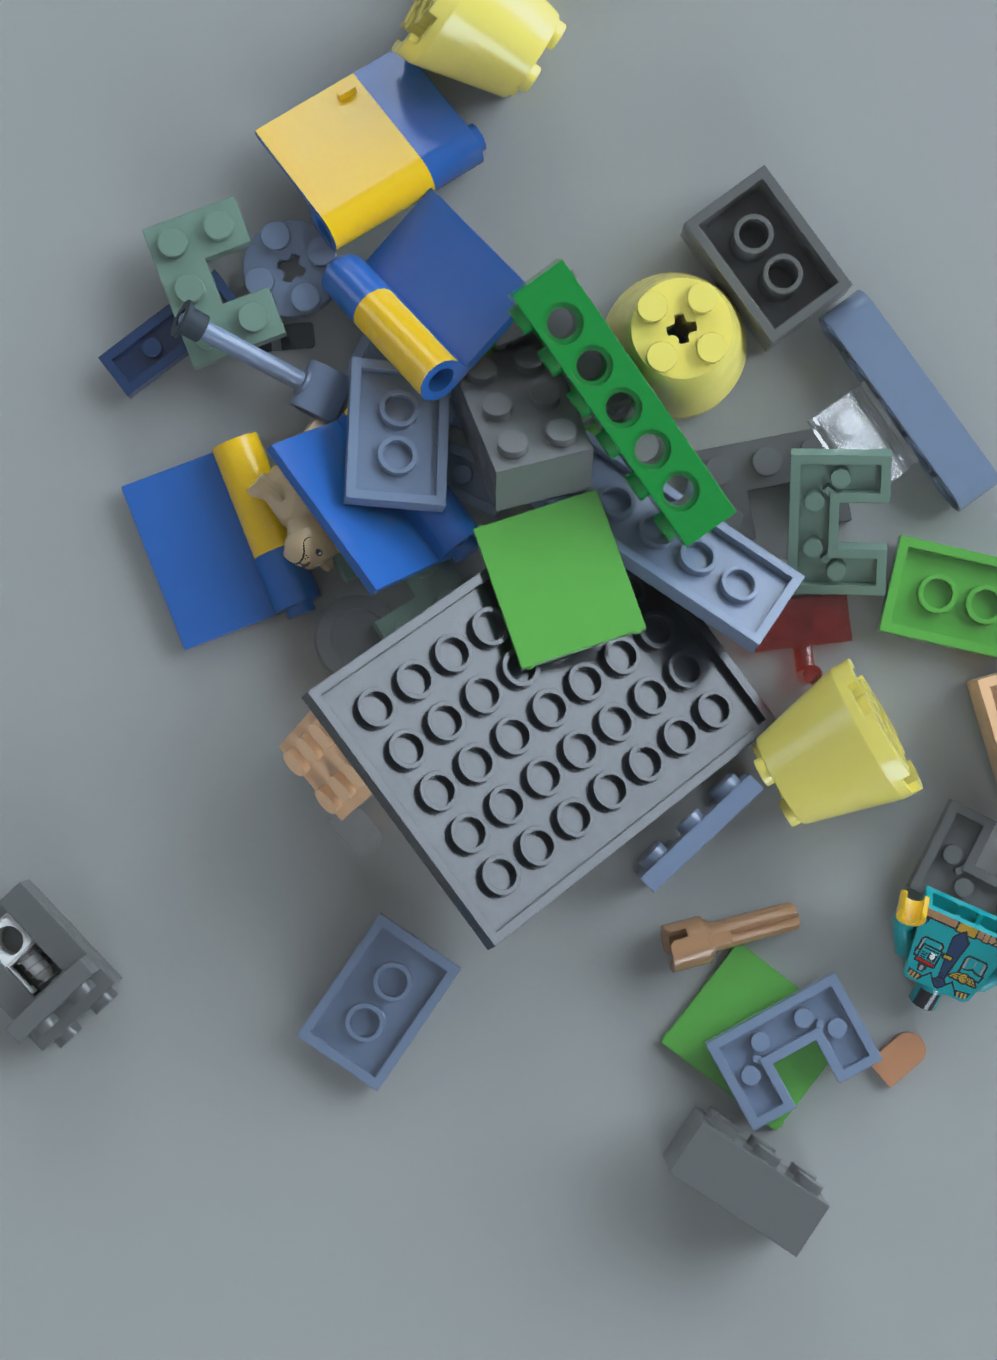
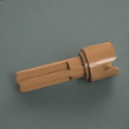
[660,902,800,973]

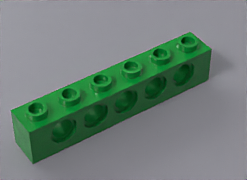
[507,259,737,547]

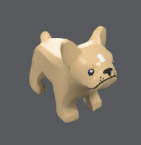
[246,418,340,572]

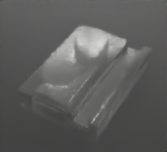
[807,381,919,482]

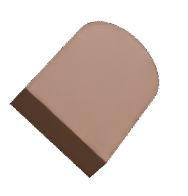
[872,1031,926,1088]

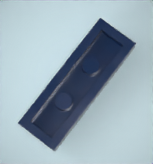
[98,269,237,399]

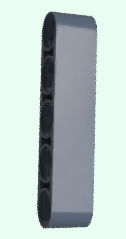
[819,290,997,511]

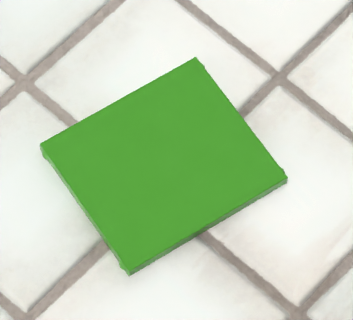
[473,489,646,671]
[661,944,828,1131]

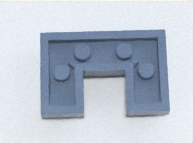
[635,772,764,893]
[704,971,883,1131]

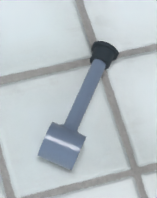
[171,300,349,424]

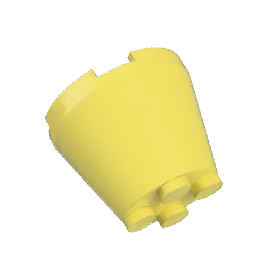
[392,0,566,98]
[605,272,747,420]
[752,658,923,827]

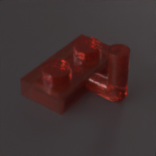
[754,595,852,685]

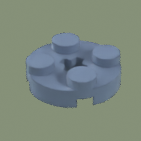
[243,220,338,320]

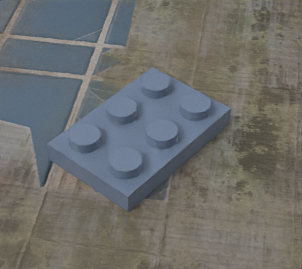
[343,357,450,513]
[296,912,461,1091]

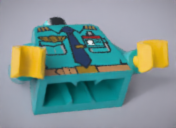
[891,885,997,1011]

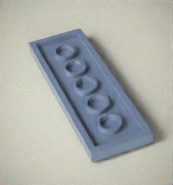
[529,430,805,654]

